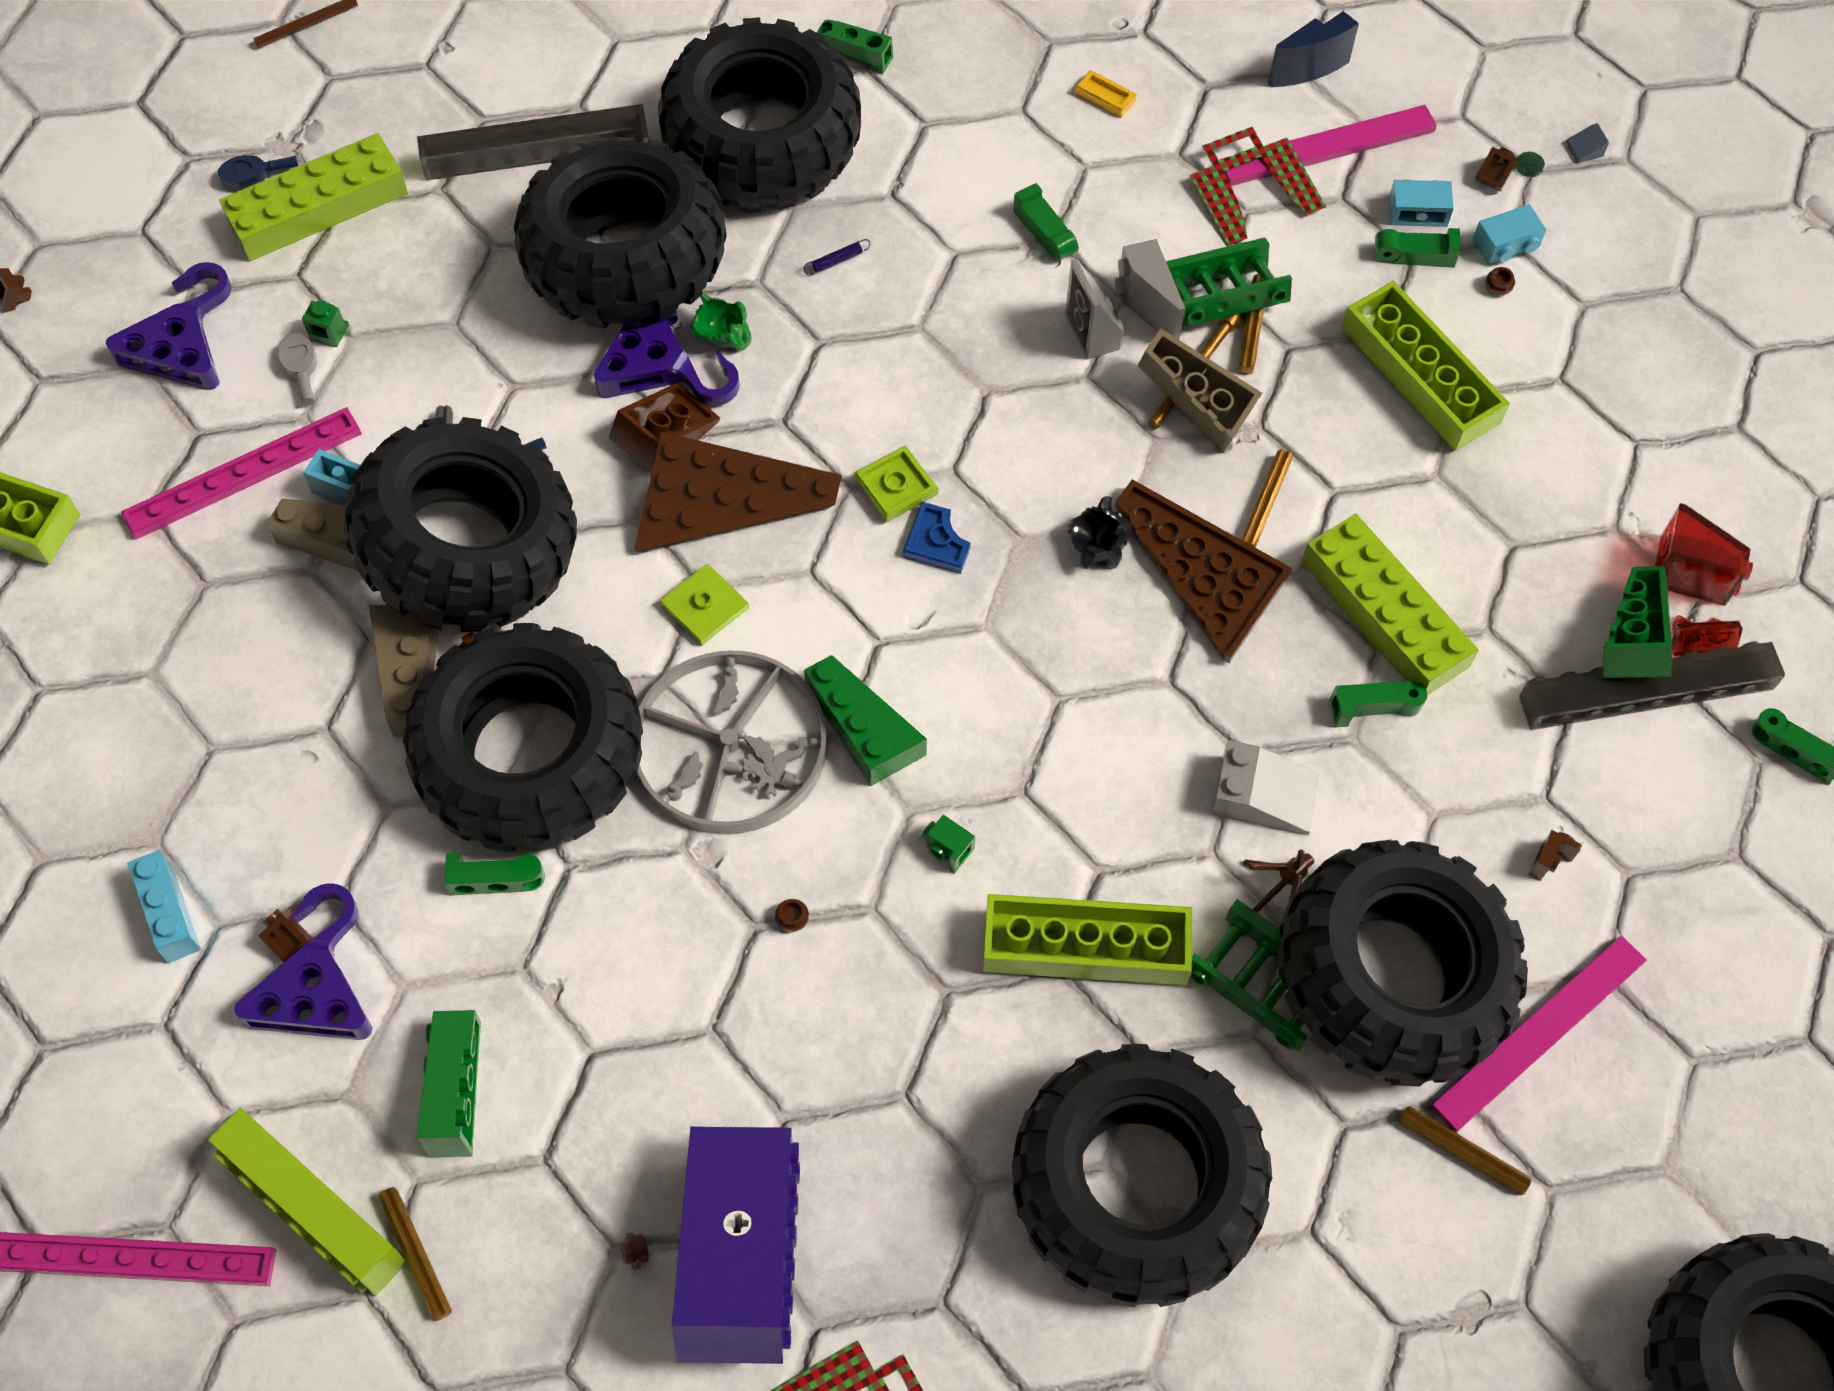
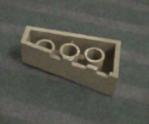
[1138,328,1262,453]
[267,498,357,570]
[369,605,439,737]

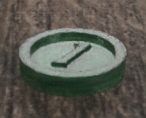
[1516,152,1545,177]

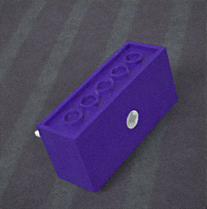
[672,1126,800,1365]

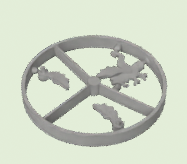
[637,650,827,834]

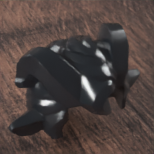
[1067,496,1132,569]

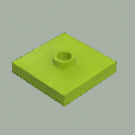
[854,445,939,522]
[660,563,749,645]

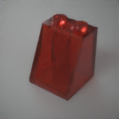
[1655,503,1753,606]

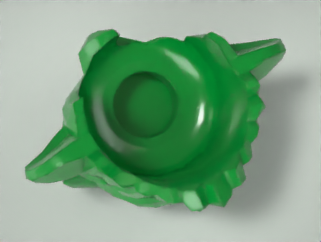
[690,294,752,351]

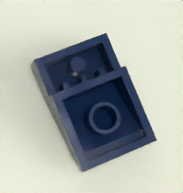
[1268,11,1359,87]

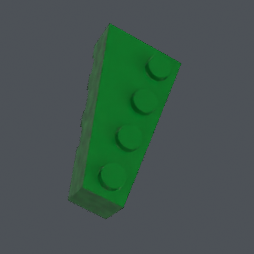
[1603,566,1672,678]
[804,655,927,786]
[416,1010,481,1158]

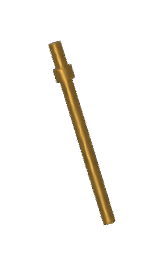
[1148,313,1243,429]

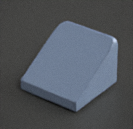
[1566,123,1609,163]

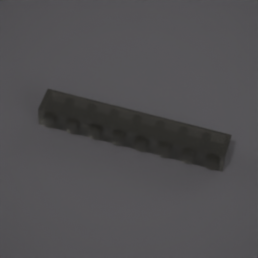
[417,104,649,181]
[1519,641,1786,730]

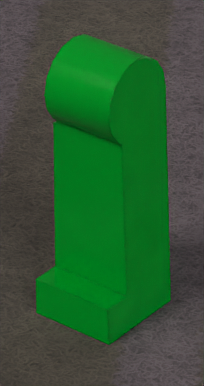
[816,19,894,74]
[1013,183,1079,261]
[1375,228,1461,268]
[1329,681,1427,728]
[1752,708,1834,785]
[445,853,545,896]

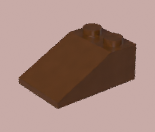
[608,382,721,474]

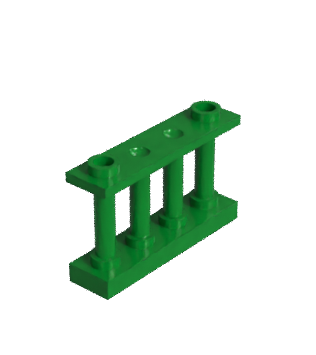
[1166,237,1292,328]
[1190,899,1308,1051]

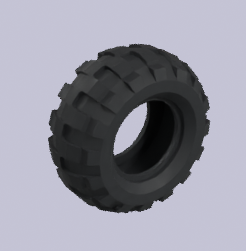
[658,17,861,212]
[513,137,727,329]
[344,417,577,632]
[402,623,643,853]
[1277,839,1528,1087]
[1011,1044,1273,1308]
[1643,1233,1834,1391]

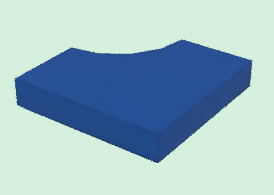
[902,501,971,574]

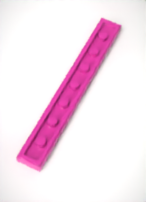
[1219,105,1437,186]
[121,407,362,540]
[1430,936,1647,1133]
[0,1232,277,1286]

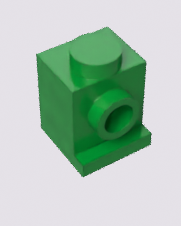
[302,300,349,347]
[922,814,975,873]

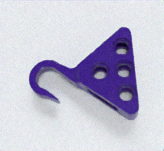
[106,262,231,390]
[594,317,740,406]
[234,883,373,1040]

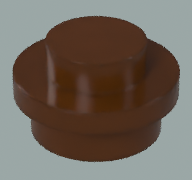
[1485,267,1515,295]
[775,899,809,932]
[621,1232,649,1270]

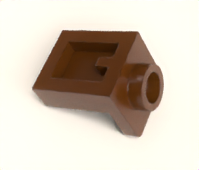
[1475,147,1518,192]
[1528,830,1582,881]
[258,906,314,962]

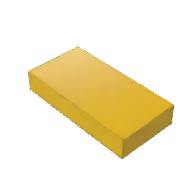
[1075,70,1137,118]

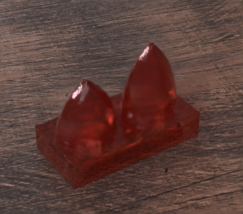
[1672,615,1743,656]

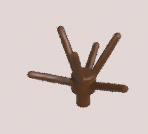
[1243,849,1314,913]

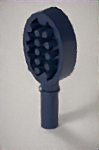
[218,155,299,190]

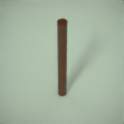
[253,0,358,49]

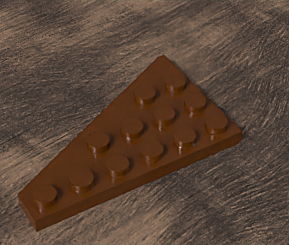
[634,431,842,551]
[1115,479,1292,663]

